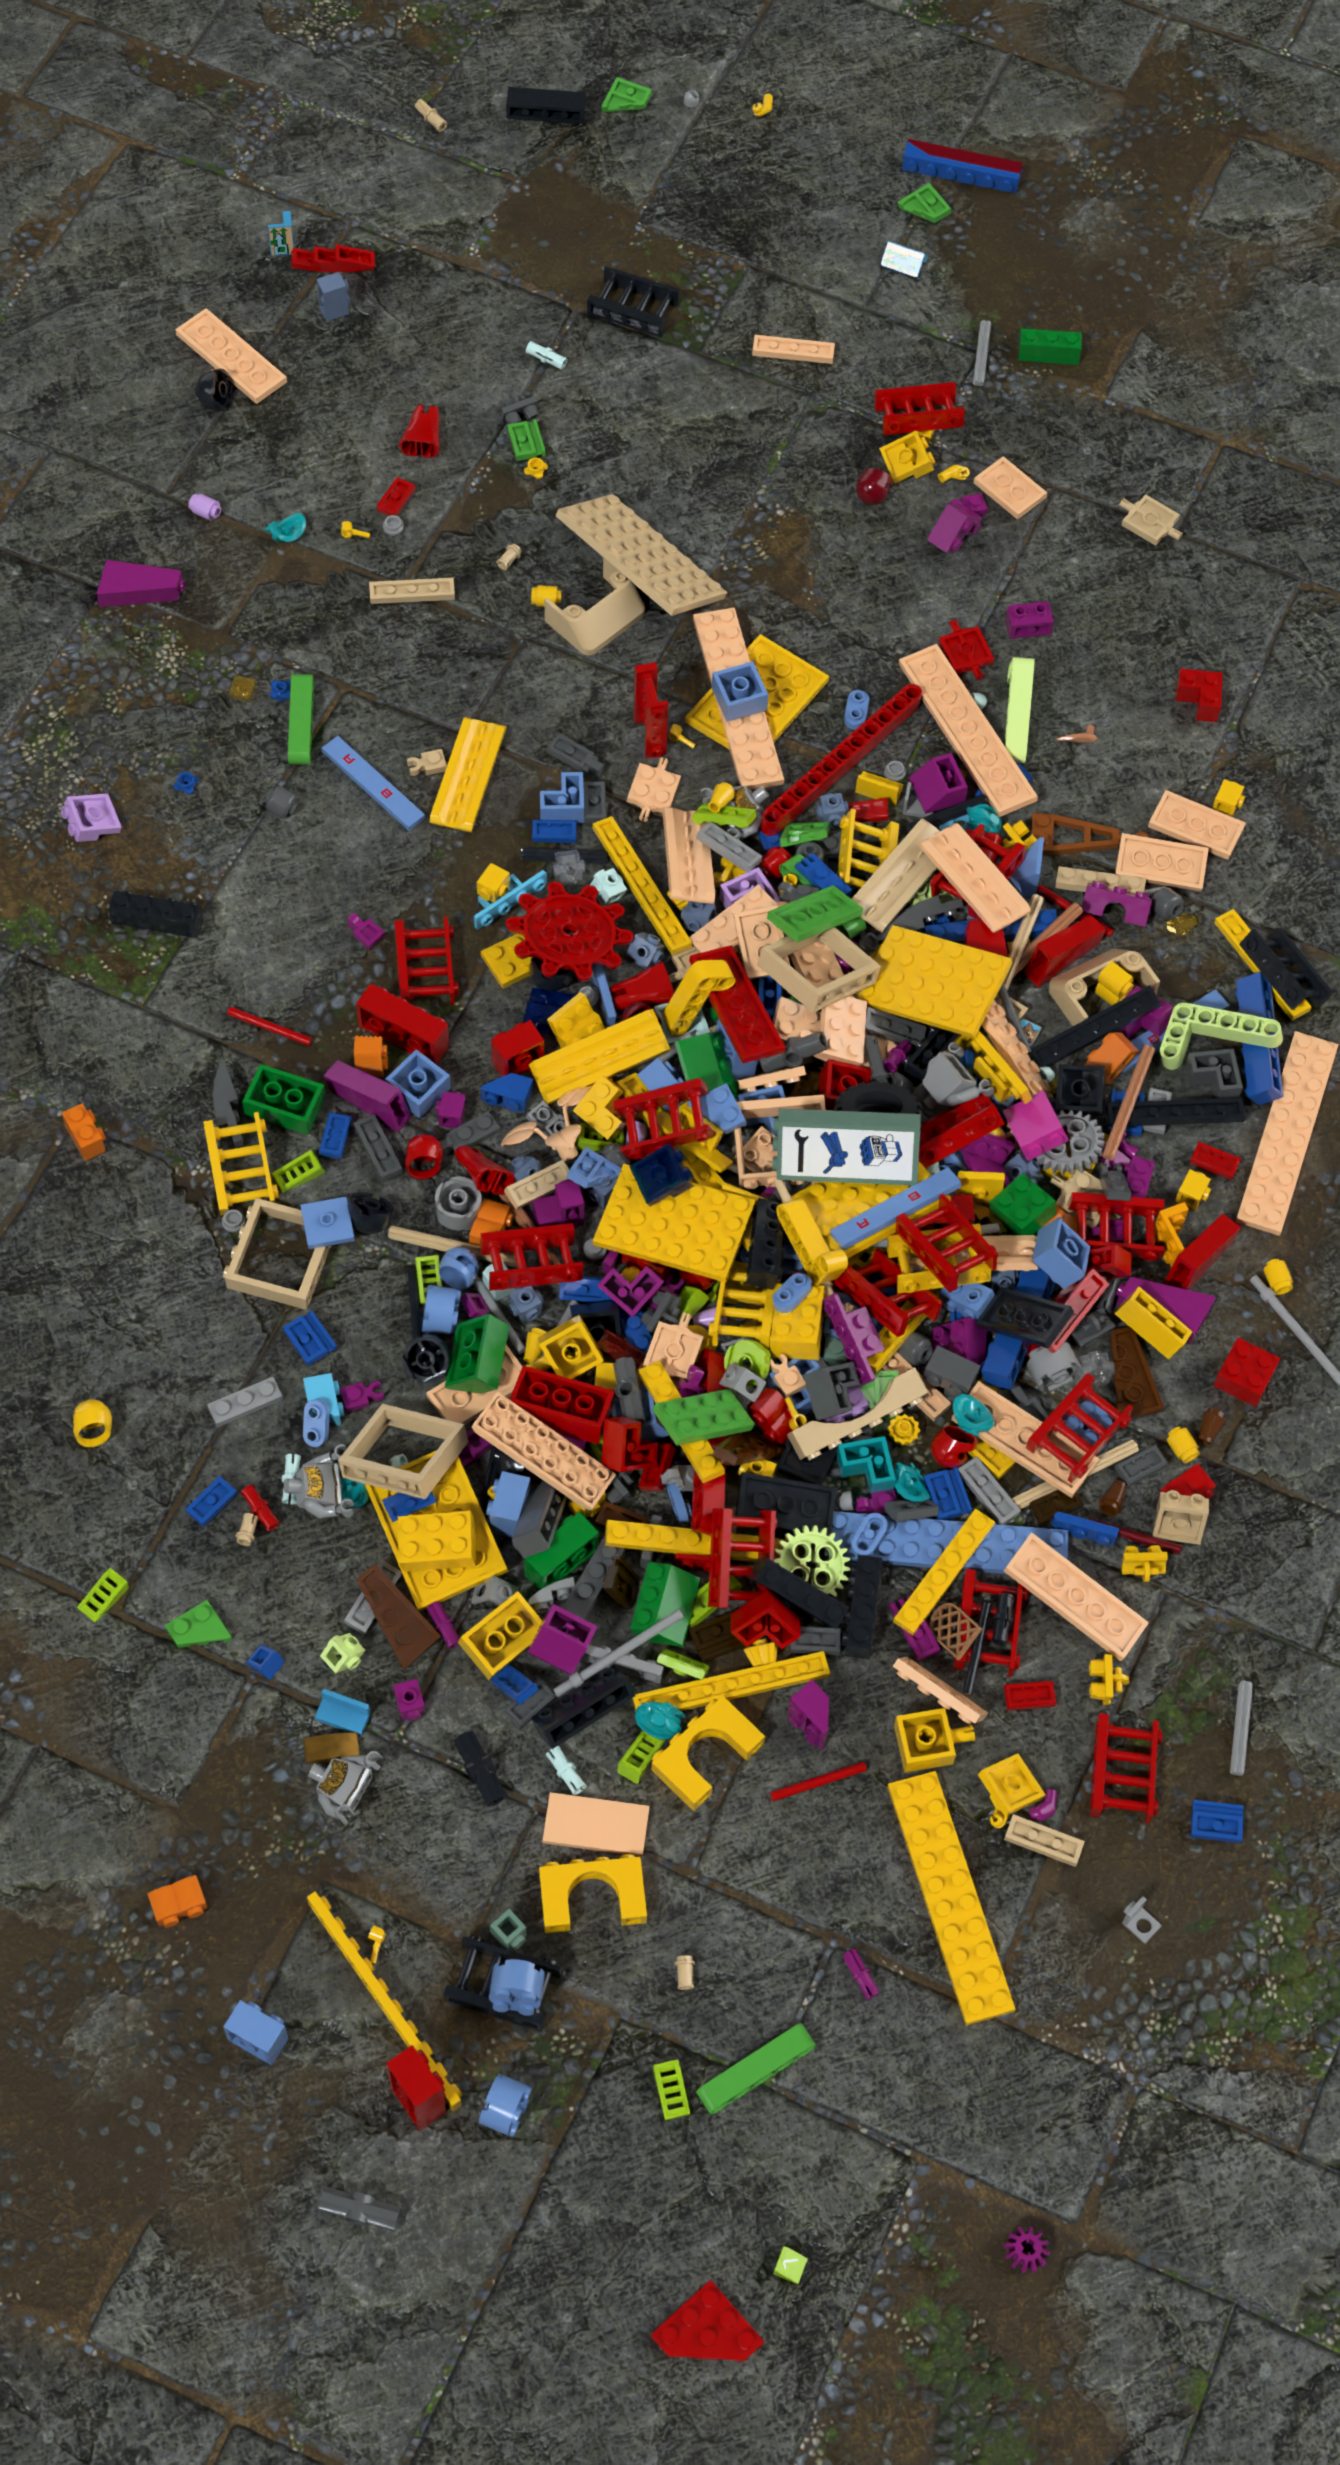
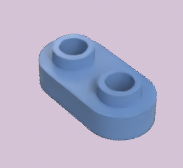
[844,690,869,730]
[773,1273,812,1313]
[303,1398,330,1447]
[666,1484,692,1525]
[851,1513,887,1557]

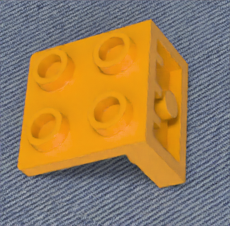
[1155,1202,1189,1268]

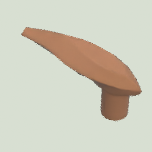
[1057,725,1098,743]

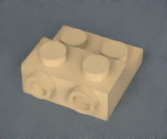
[1152,1490,1209,1545]

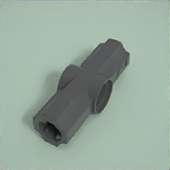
[759,1031,828,1073]
[613,1357,646,1427]
[318,2186,402,2232]

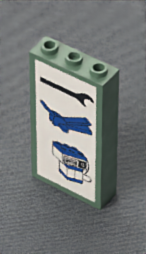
[772,1108,921,1186]

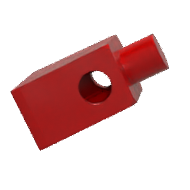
[963,915,1007,957]

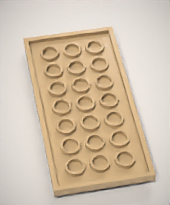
[556,494,727,616]

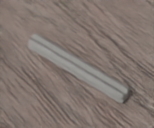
[973,320,991,387]
[1230,1681,1253,1776]

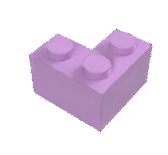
[719,867,781,909]

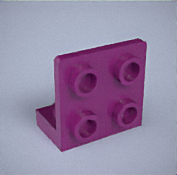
[960,1133,1014,1188]

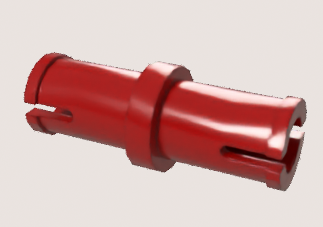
[240,1484,280,1532]

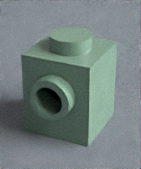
[823,1336,847,1367]
[490,1909,527,1950]

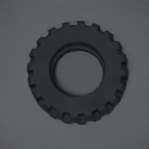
[834,1081,923,1135]

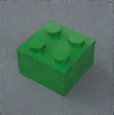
[989,1173,1056,1235]

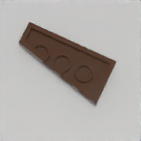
[1109,1326,1164,1420]
[713,1431,784,1466]
[356,1564,441,1670]

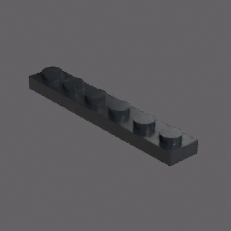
[1031,985,1162,1068]
[1106,1098,1246,1127]

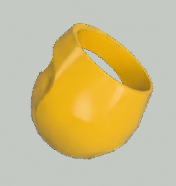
[73,1399,112,1447]

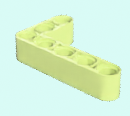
[1004,657,1035,764]
[1160,1003,1283,1070]

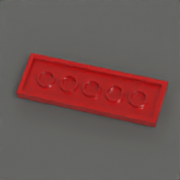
[689,945,786,1064]

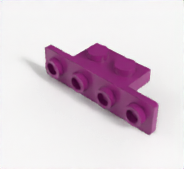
[823,1293,885,1386]

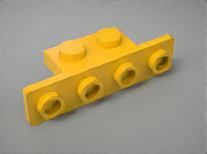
[657,1106,733,1172]

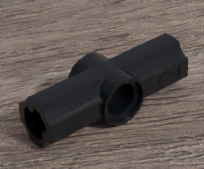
[454,1731,507,1807]

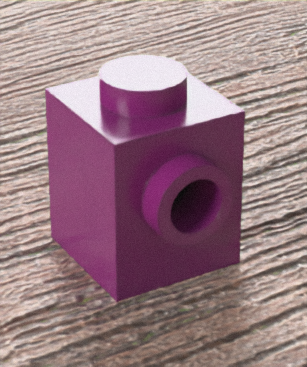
[435,1091,466,1128]
[393,1679,426,1721]

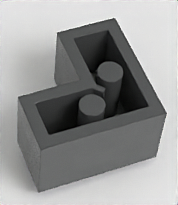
[1185,1049,1243,1099]
[923,1345,980,1406]
[803,1362,860,1421]

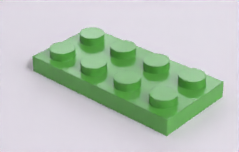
[767,885,864,943]
[652,1389,755,1446]

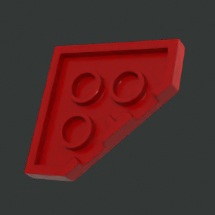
[650,2280,764,2362]

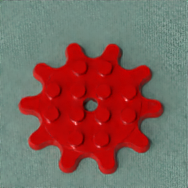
[506,882,634,982]

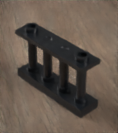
[587,266,680,338]
[1239,928,1334,1010]
[443,1935,561,2032]

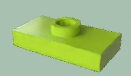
[656,1649,710,1680]

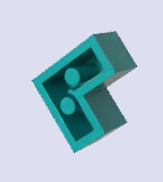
[836,1436,896,1495]

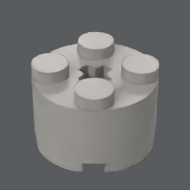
[435,1176,482,1230]
[1027,1342,1082,1392]

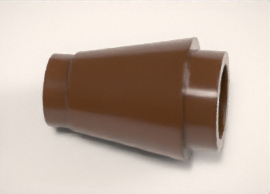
[1198,1408,1226,1445]
[1099,1480,1127,1516]

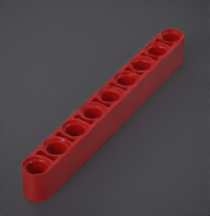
[691,1348,728,1536]

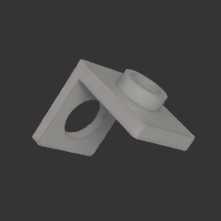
[903,782,933,818]
[719,1363,766,1402]
[471,1576,519,1605]
[1122,1896,1161,1944]

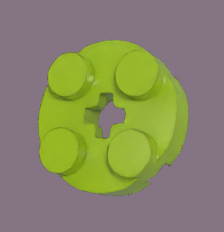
[724,1339,771,1387]

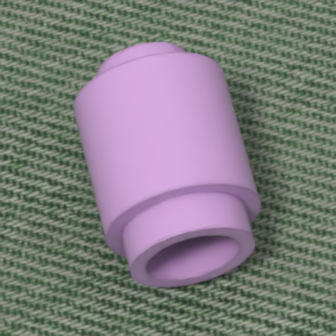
[189,494,221,521]

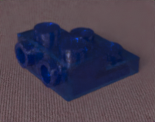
[523,987,576,1037]
[629,1143,694,1207]

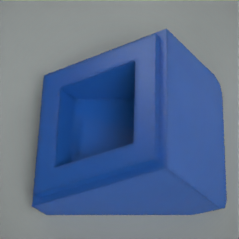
[246,1644,284,1680]

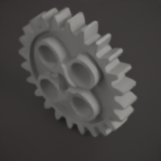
[1033,1110,1105,1176]

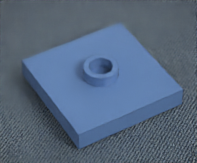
[300,1197,355,1249]

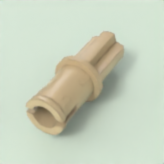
[415,99,447,132]

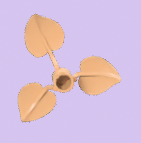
[501,1086,592,1161]

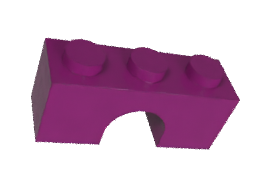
[1081,881,1153,927]

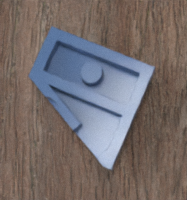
[687,1083,747,1134]
[566,1147,622,1188]

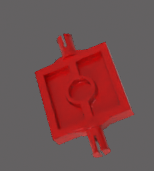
[938,619,994,680]

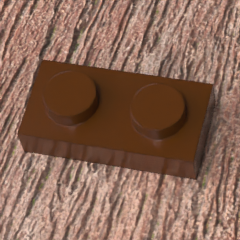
[595,1501,649,1529]

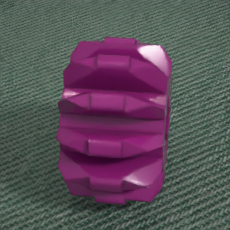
[1004,2226,1050,2274]

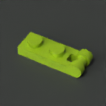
[692,803,756,828]

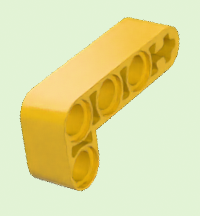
[662,960,735,1036]
[777,1198,848,1286]

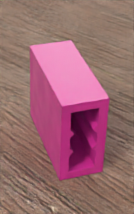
[1003,1090,1069,1161]

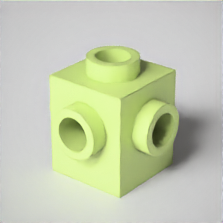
[320,1633,365,1673]

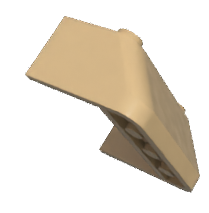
[544,557,645,655]
[1049,948,1160,1026]

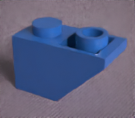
[481,1073,533,1113]

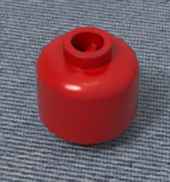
[760,846,791,879]

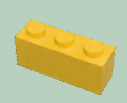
[1115,1286,1192,1359]

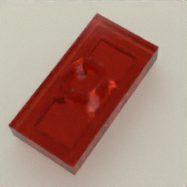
[596,1330,646,1371]

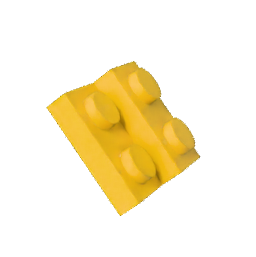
[879,430,936,484]
[547,992,605,1048]

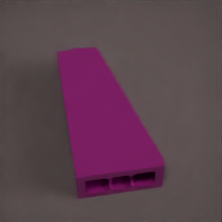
[97,560,185,607]
[324,1060,412,1132]
[1116,1277,1216,1344]

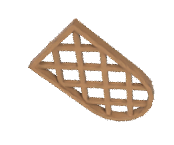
[929,1603,982,1660]

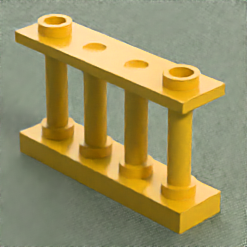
[836,809,899,889]
[203,1112,279,1216]
[887,1224,991,1294]
[709,1271,780,1350]

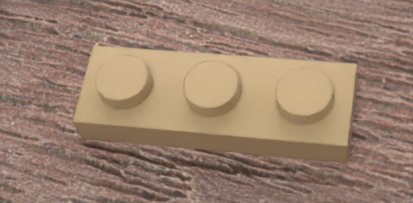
[504,1160,572,1210]
[1004,1814,1085,1867]

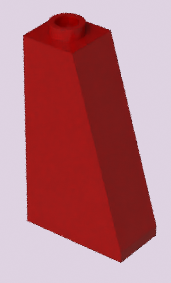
[1023,915,1106,987]
[1163,1214,1241,1290]

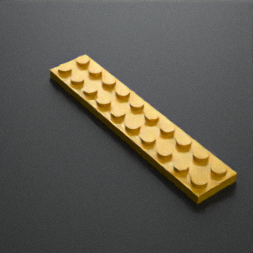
[887,1771,1016,2026]

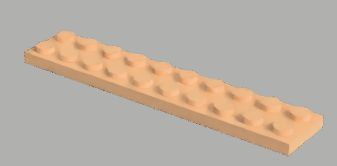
[693,608,784,790]
[899,644,1038,817]
[1235,1031,1339,1236]

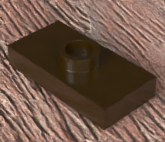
[790,1067,820,1097]
[1029,1490,1083,1526]

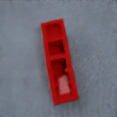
[291,244,375,272]

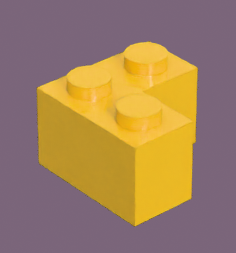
[573,1075,626,1141]

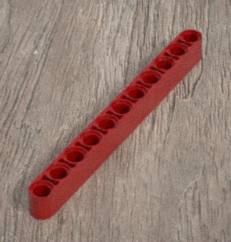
[761,684,922,836]

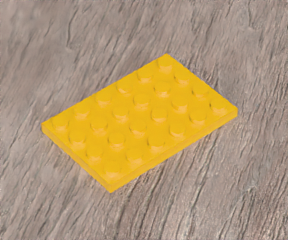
[685,634,829,750]
[855,925,1013,1038]
[782,1161,951,1259]
[593,1164,756,1282]
[365,1450,509,1612]

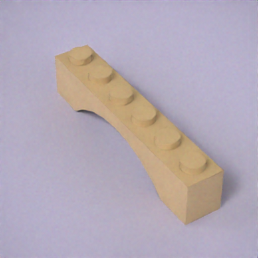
[787,1367,928,1461]

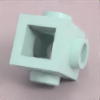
[590,868,627,906]

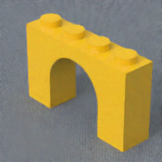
[651,1696,765,1811]
[539,1854,647,1934]

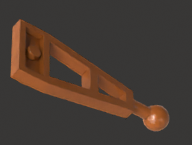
[1031,813,1149,855]

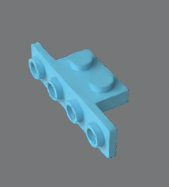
[474,870,547,930]

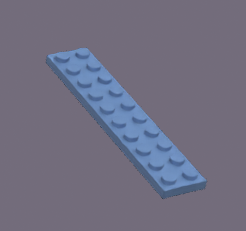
[824,1511,1068,1574]

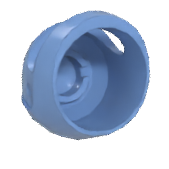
[439,1247,479,1290]

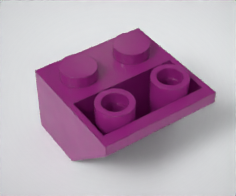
[909,753,968,814]
[931,1317,987,1371]
[527,1604,598,1675]
[787,1680,829,1750]

